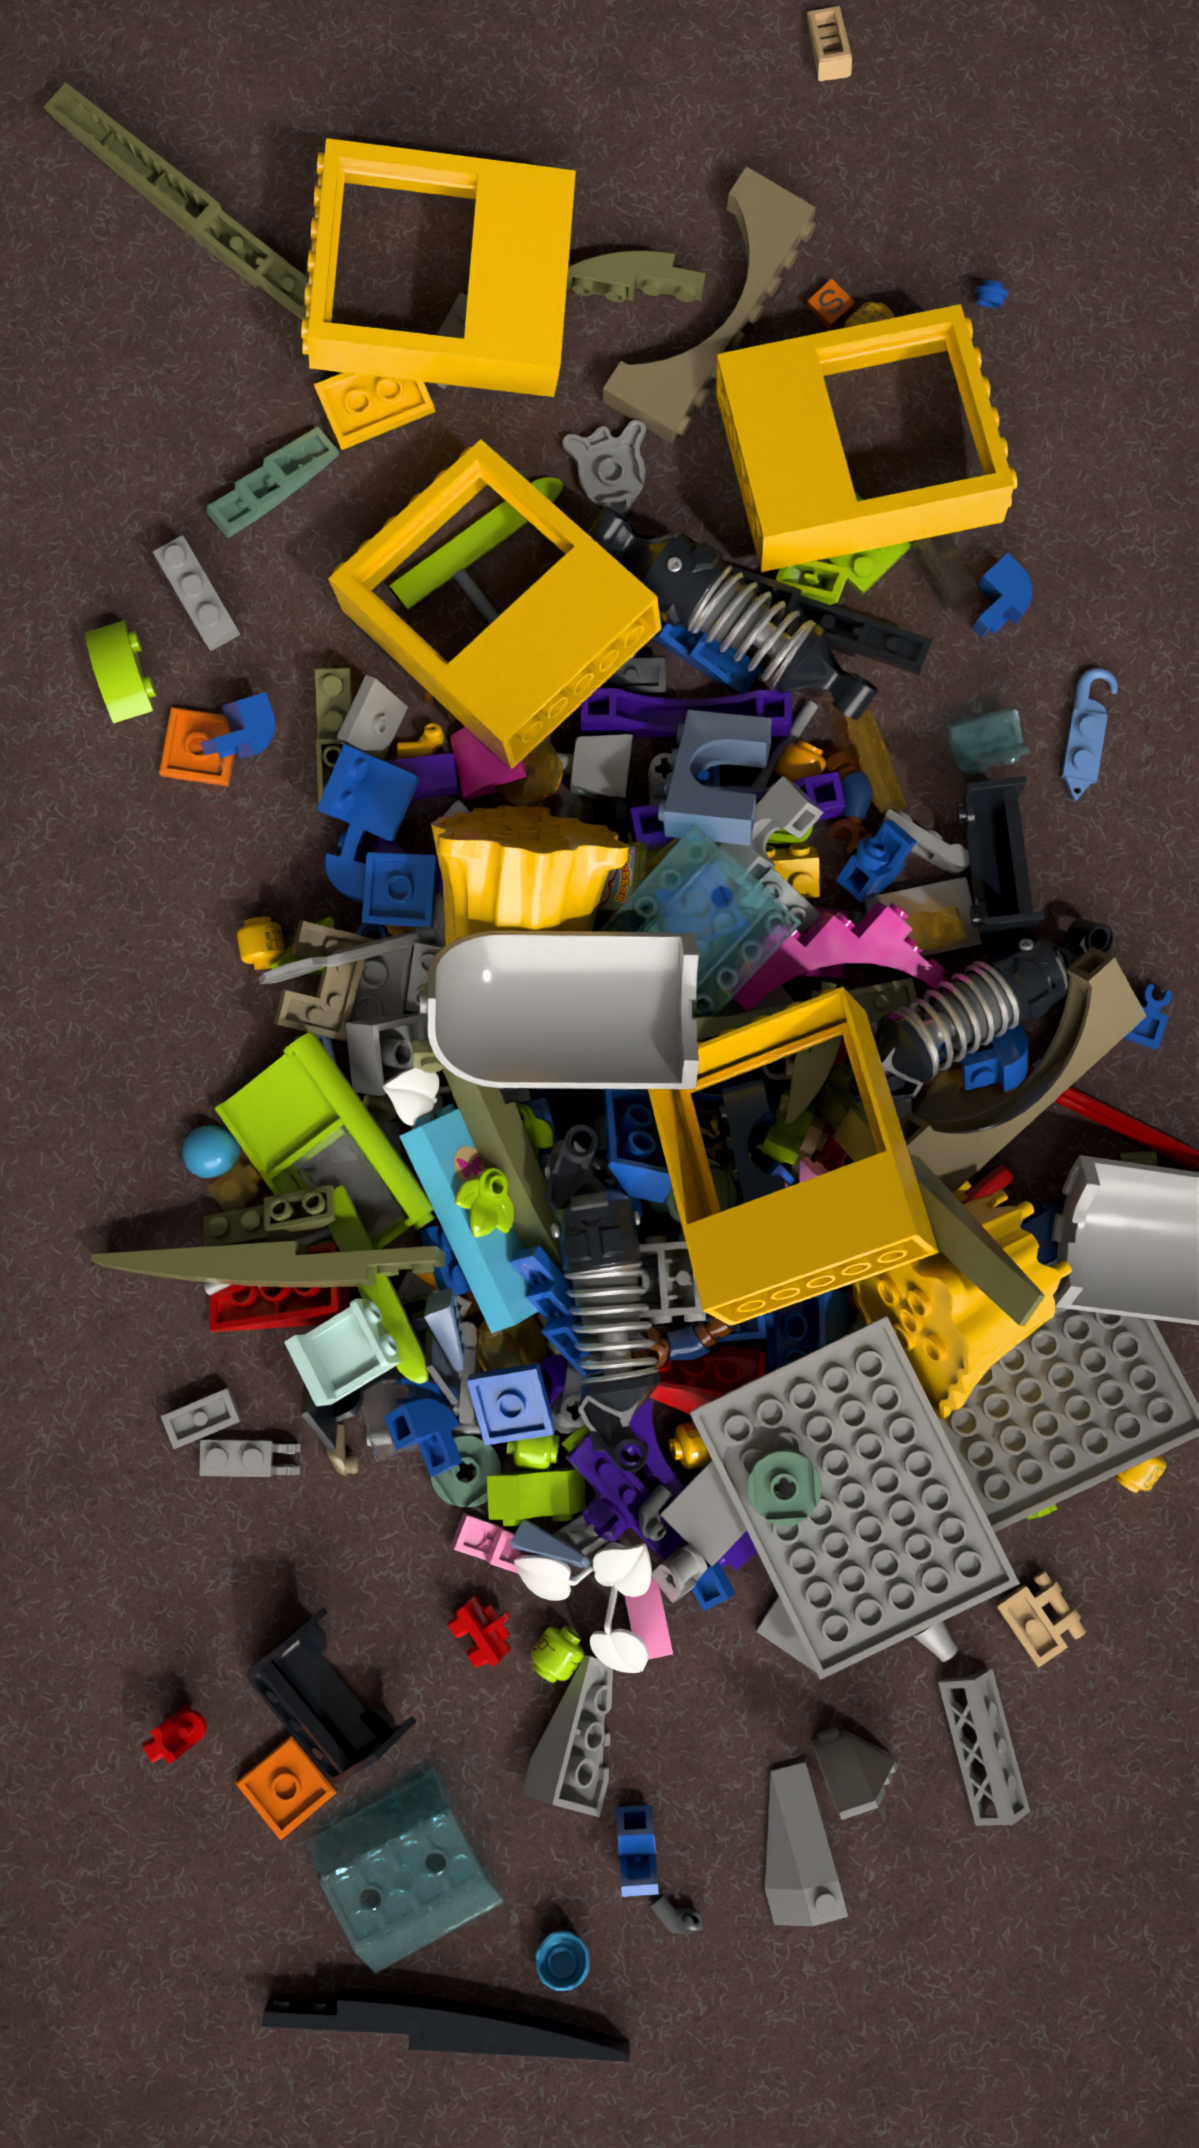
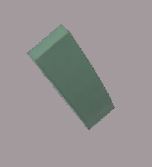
[206,427,339,539]

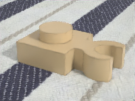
[790,1114,829,1180]

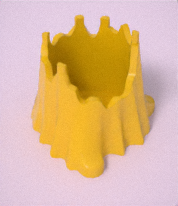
[431,805,629,945]
[852,1189,1072,1419]

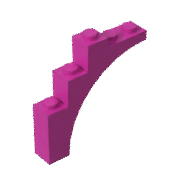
[716,901,950,1012]

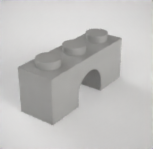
[153,535,240,651]
[711,776,824,889]

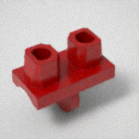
[447,1595,511,1667]
[142,1704,207,1764]

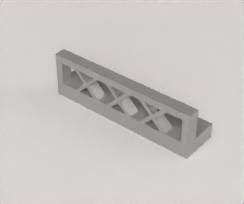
[938,1669,1030,1826]

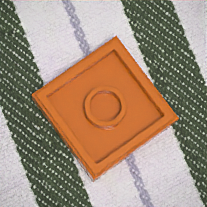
[159,707,235,787]
[235,1735,338,1840]

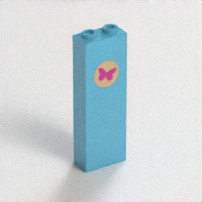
[399,1103,538,1333]

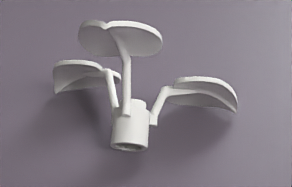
[382,1068,451,1126]
[514,1542,652,1673]

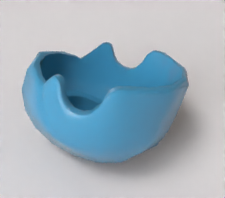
[182,1125,240,1178]
[535,1931,590,1991]

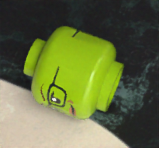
[531,1626,584,1683]

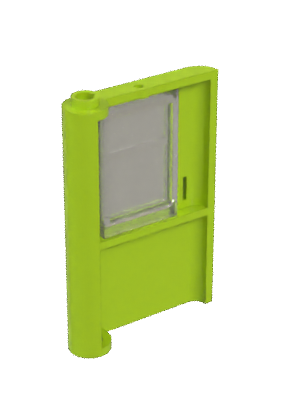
[214,1031,434,1250]

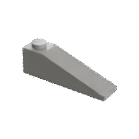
[521,1655,613,1817]
[811,1728,898,1820]
[764,1761,848,1926]

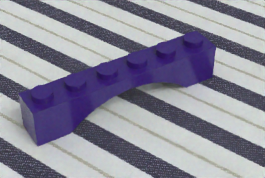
[581,688,792,739]
[628,772,845,853]
[623,1398,757,1571]

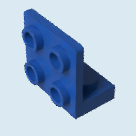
[317,744,419,841]

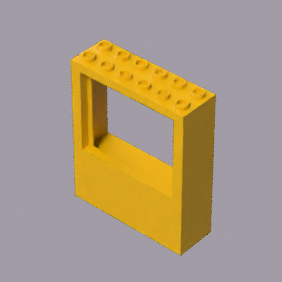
[301,138,576,397]
[715,304,1017,572]
[328,439,661,770]
[648,987,939,1326]

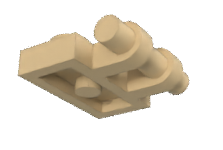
[995,1570,1086,1668]

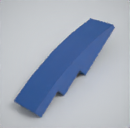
[651,618,762,695]
[509,1245,603,1377]

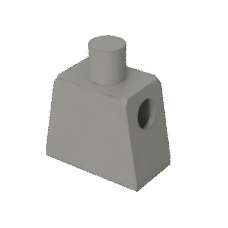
[552,734,633,800]

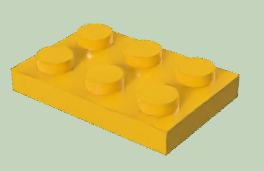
[314,372,435,450]

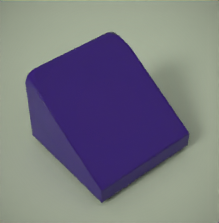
[540,1355,568,1406]

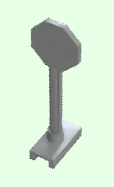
[259,893,446,984]

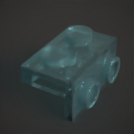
[947,707,1030,774]

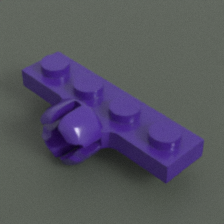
[565,1431,684,1560]

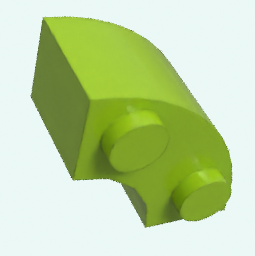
[85,620,156,723]
[487,1467,586,1526]

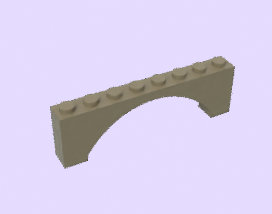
[603,166,816,443]
[899,947,1147,1194]

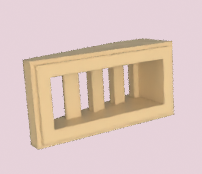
[807,6,852,81]

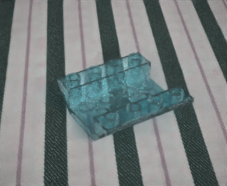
[598,825,802,1018]
[308,1769,505,1973]

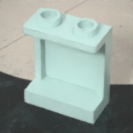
[284,1299,401,1406]

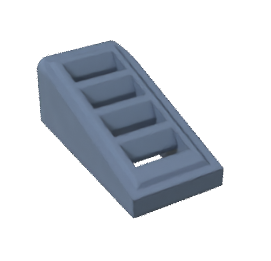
[424,1288,466,1372]
[510,1520,590,1568]

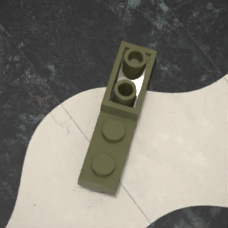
[567,251,706,302]
[315,668,352,805]
[778,982,842,1125]
[203,1185,335,1247]

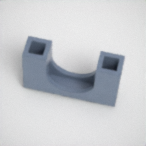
[658,710,772,846]

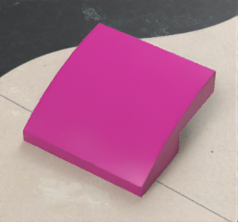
[450,727,527,801]

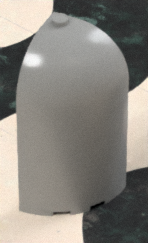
[420,930,699,1089]
[1050,1155,1199,1325]

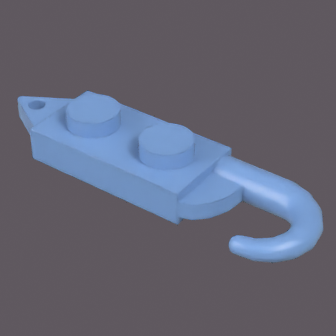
[1060,668,1118,802]

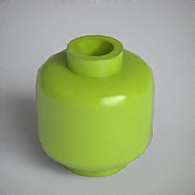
[507,1435,560,1471]

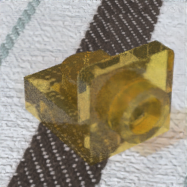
[908,906,966,950]
[207,1161,263,1212]

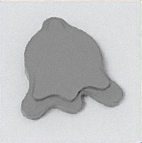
[562,420,646,516]

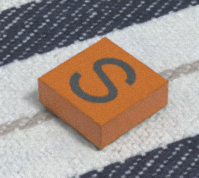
[806,279,855,330]

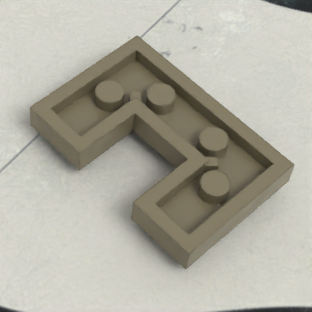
[274,920,370,1040]

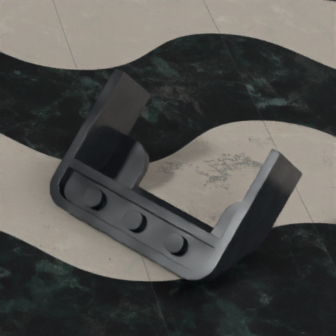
[956,776,1045,934]
[301,1294,459,1451]
[247,1607,417,1783]

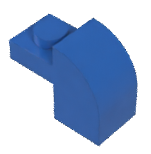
[972,553,1032,638]
[201,692,275,759]
[836,819,917,903]
[325,824,367,904]
[960,1025,1028,1092]
[384,1399,463,1477]
[616,1805,659,1897]

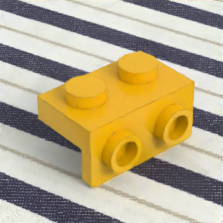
[766,843,820,898]

